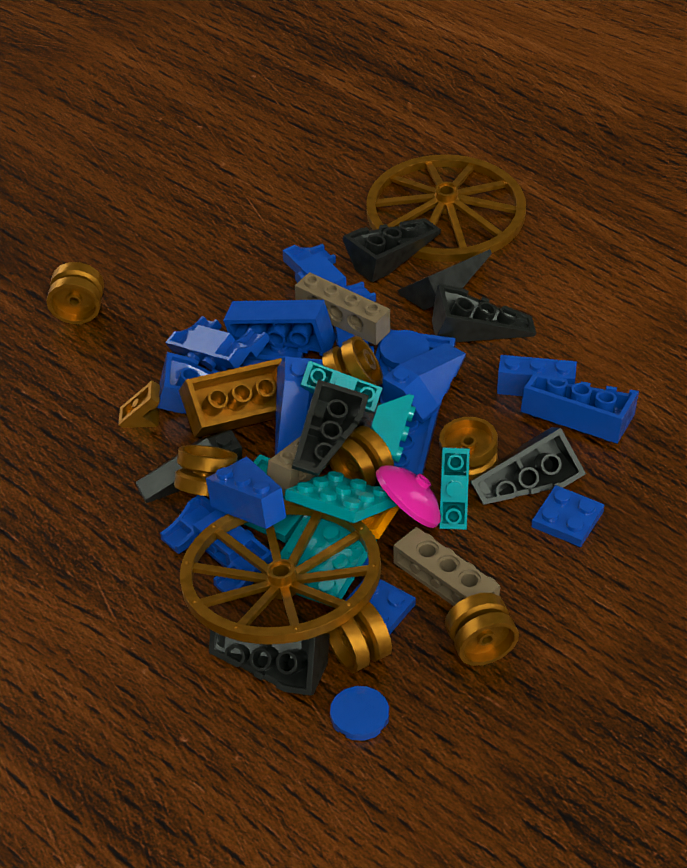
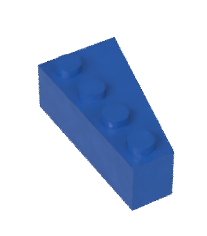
[521,374,639,444]

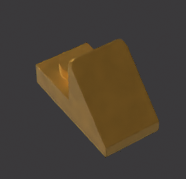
[118,381,160,428]

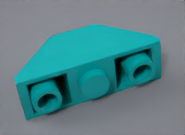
[300,361,382,413]
[371,394,416,463]
[440,447,470,530]

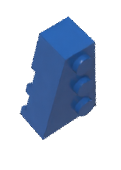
[206,456,286,529]

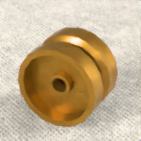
[46,262,104,324]
[322,336,383,386]
[439,417,498,484]
[329,426,394,487]
[174,445,238,496]
[445,593,519,666]
[325,602,392,673]

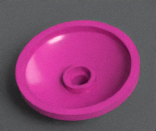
[376,465,441,528]

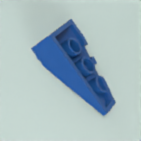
[383,343,466,424]
[156,352,220,413]

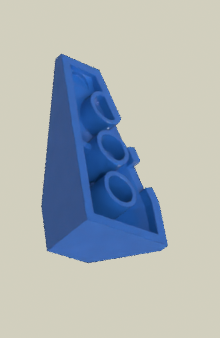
[275,356,313,455]

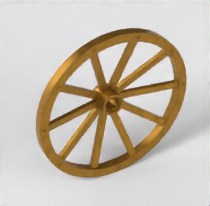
[367,155,526,262]
[180,499,381,644]

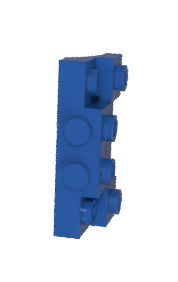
[283,244,376,302]
[165,316,270,371]
[160,495,273,601]

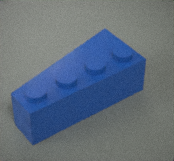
[223,300,336,356]

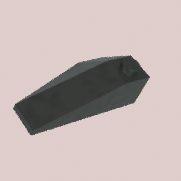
[343,218,441,282]
[397,249,492,310]
[432,284,536,342]
[292,379,369,476]
[470,427,586,505]
[136,430,243,503]
[209,630,330,696]

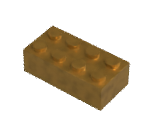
[179,358,282,438]

